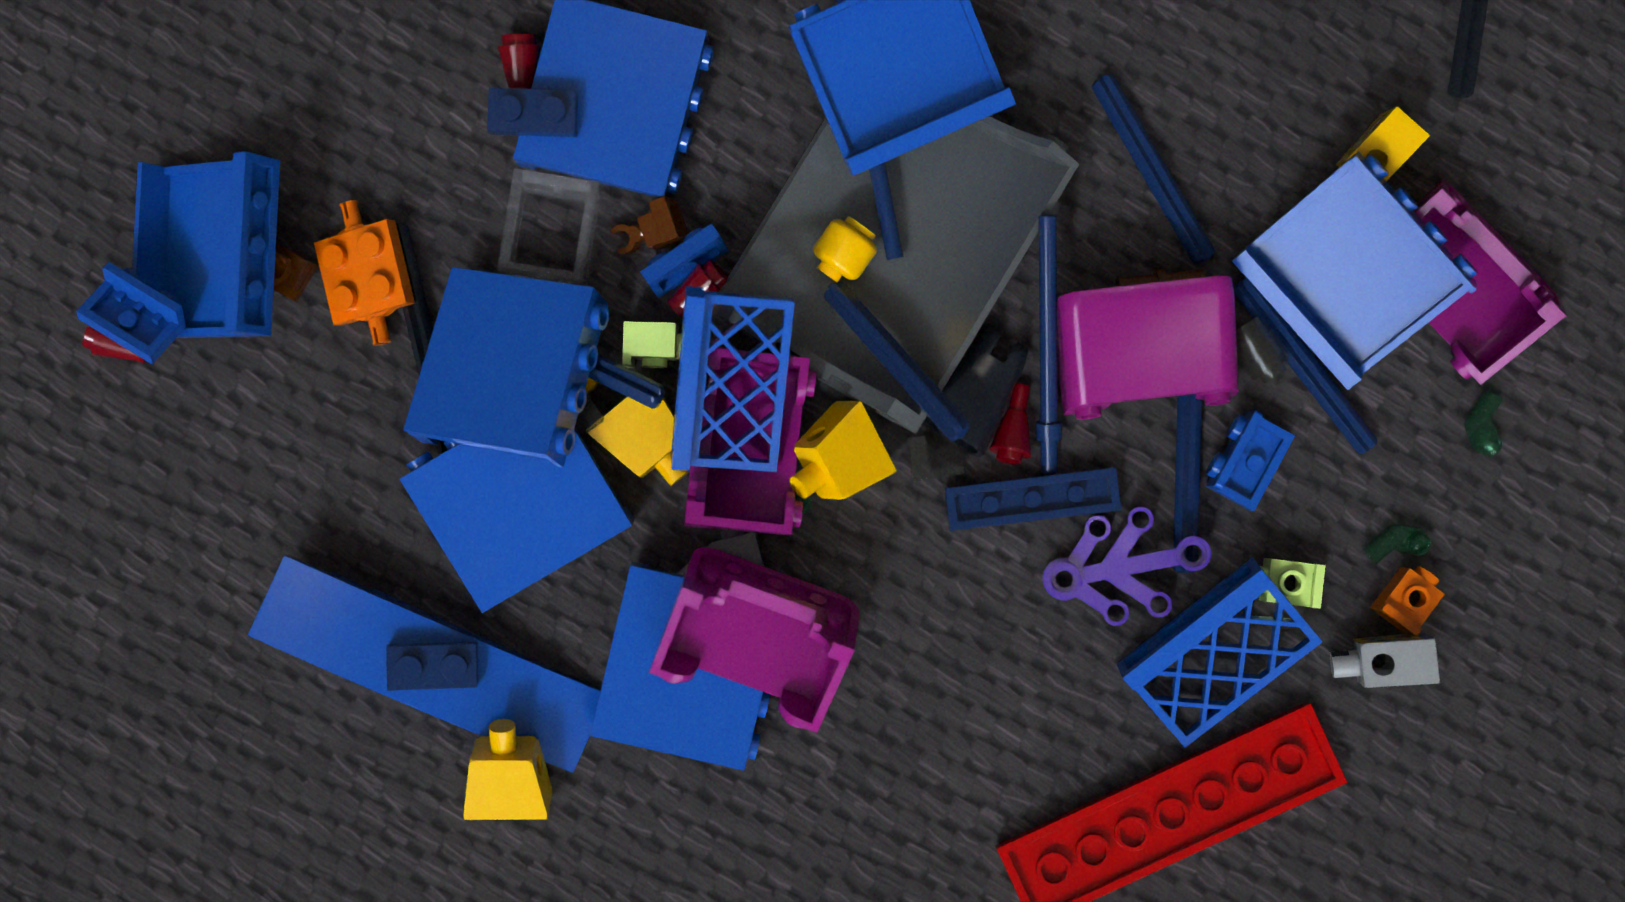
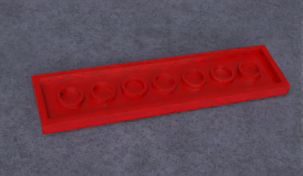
[995,702,1348,902]

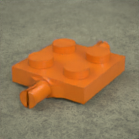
[314,200,415,346]

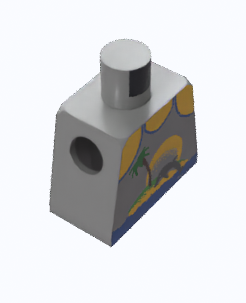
[1330,632,1440,688]

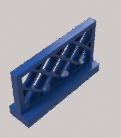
[671,286,795,472]
[1117,557,1323,748]

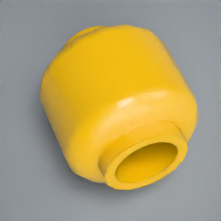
[813,216,877,283]

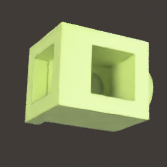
[622,321,682,368]
[1259,558,1326,609]

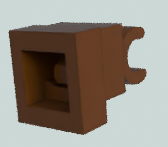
[610,196,689,255]
[274,244,318,302]

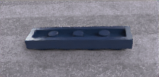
[944,468,1121,531]

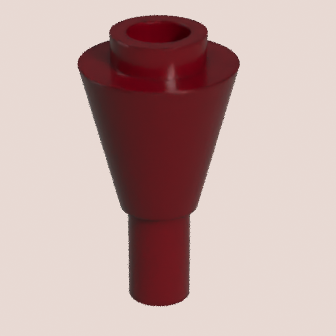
[989,384,1031,464]

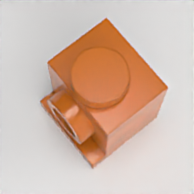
[1370,566,1445,636]

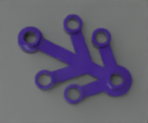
[1043,507,1211,626]

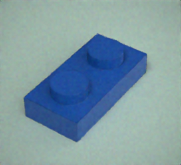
[640,223,729,299]

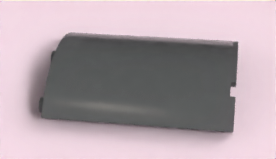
[712,116,1079,434]

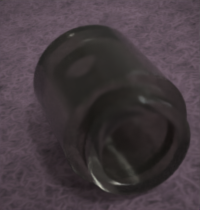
[1236,316,1290,383]

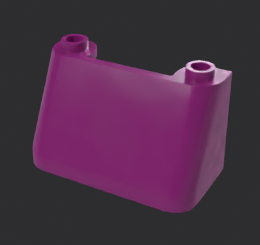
[1414,179,1566,385]
[1057,276,1239,420]
[684,348,816,535]
[649,547,860,733]

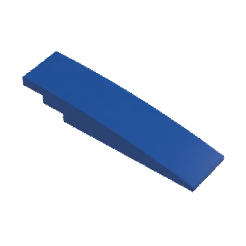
[247,555,601,773]

